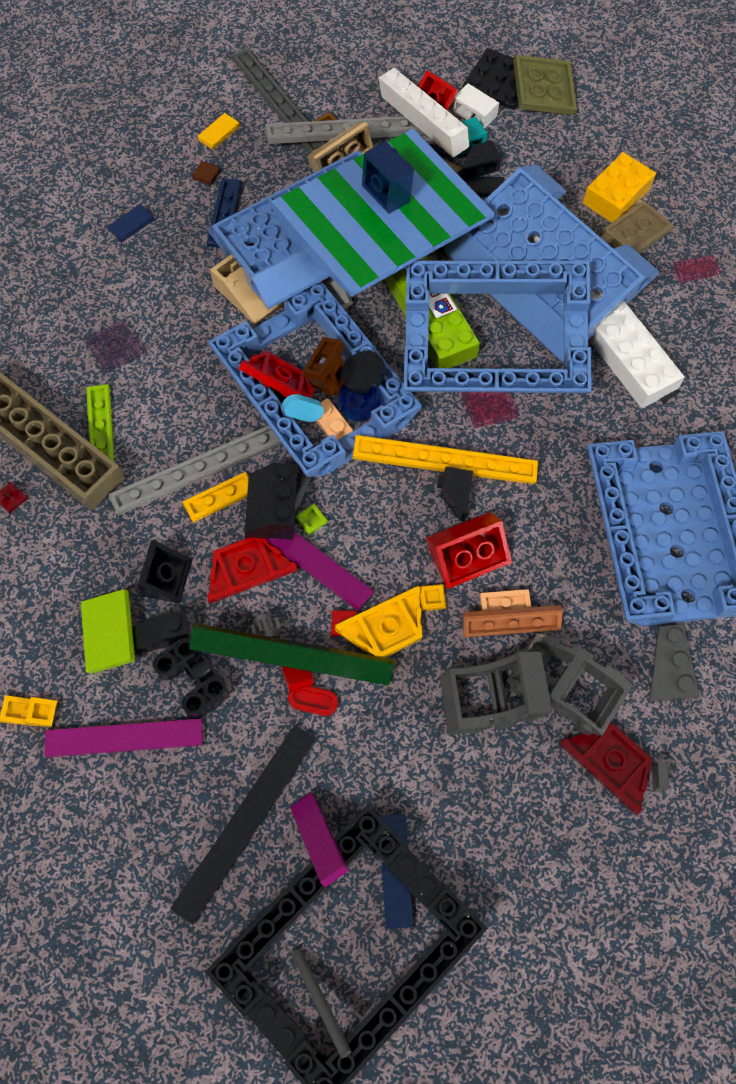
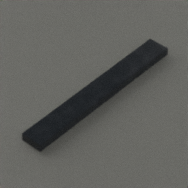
[170,726,316,925]

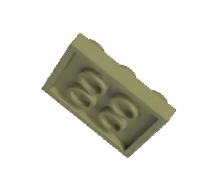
[513,55,577,115]

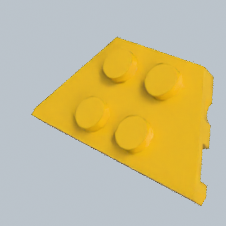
[334,586,422,658]

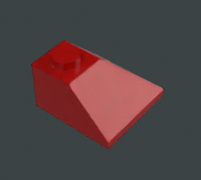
[418,70,459,111]

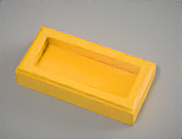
[198,113,240,150]

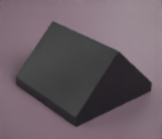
[137,540,192,604]

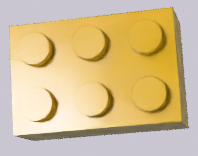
[583,152,656,222]

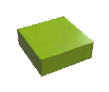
[295,503,328,535]

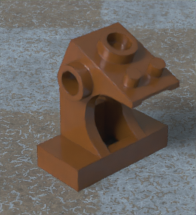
[302,337,345,397]

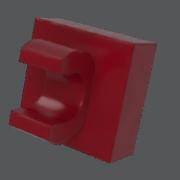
[0,482,28,514]

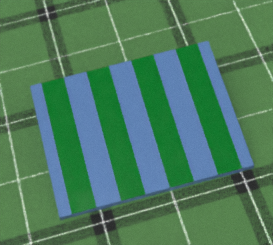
[271,129,495,297]

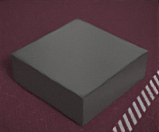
[652,761,669,793]

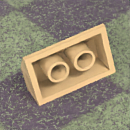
[307,122,373,172]

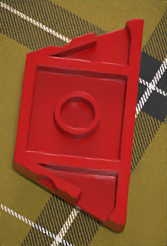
[238,350,319,401]
[207,537,298,604]

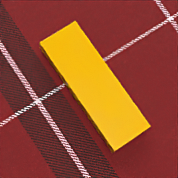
[182,472,248,523]

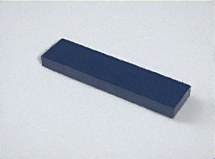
[207,178,242,248]
[379,814,414,929]

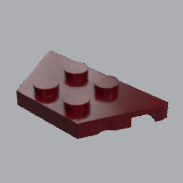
[559,723,653,816]

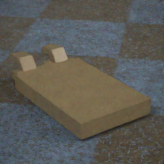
[600,201,674,254]

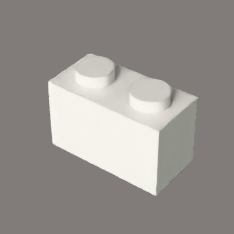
[452,84,499,128]

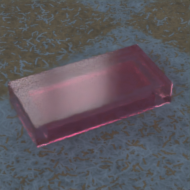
[673,255,721,283]

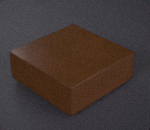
[192,161,220,186]

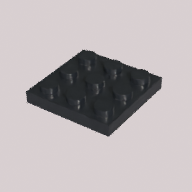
[462,48,518,110]

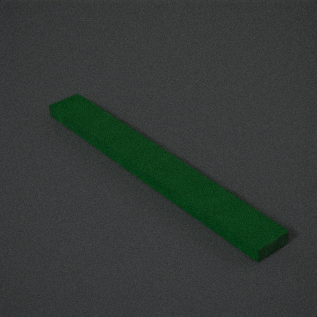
[189,623,394,686]

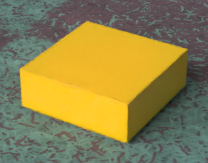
[419,584,446,611]

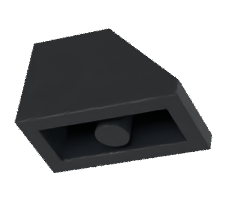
[461,140,501,179]
[437,467,473,522]

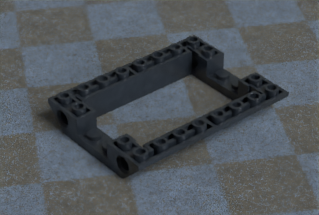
[205,805,488,1084]

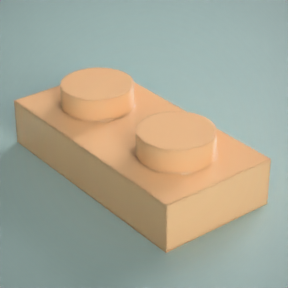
[316,398,353,440]
[479,589,531,611]

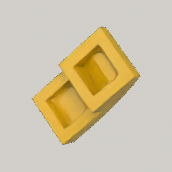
[0,695,57,727]

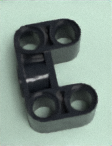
[153,638,229,719]

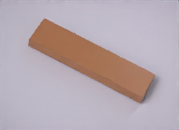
[462,605,563,637]

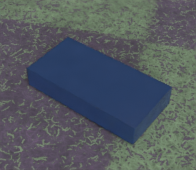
[107,204,154,243]

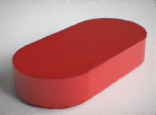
[288,686,338,716]

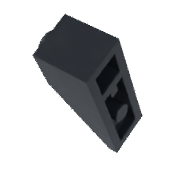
[132,610,191,654]

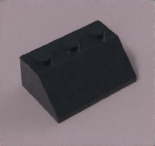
[244,463,297,540]

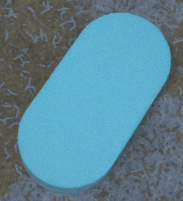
[282,394,324,422]

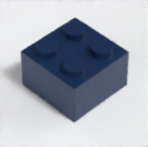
[362,141,414,214]

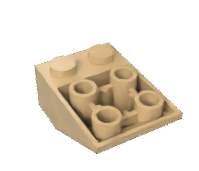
[210,255,284,325]

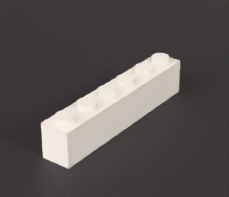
[379,68,469,157]

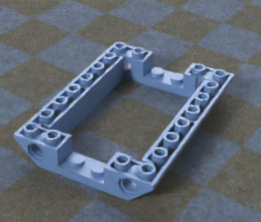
[404,261,591,393]
[208,282,422,477]

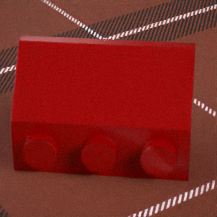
[426,512,512,589]

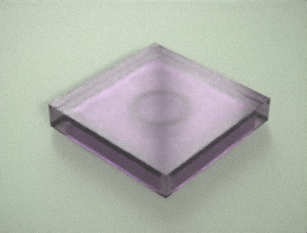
[84,320,145,374]

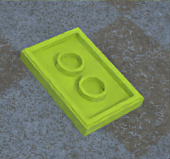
[81,589,135,674]

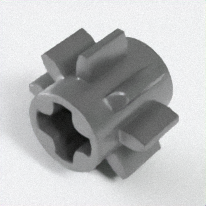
[250,613,282,638]

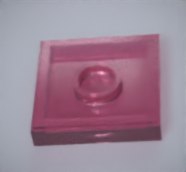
[461,392,518,429]

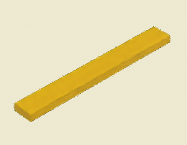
[352,435,538,484]

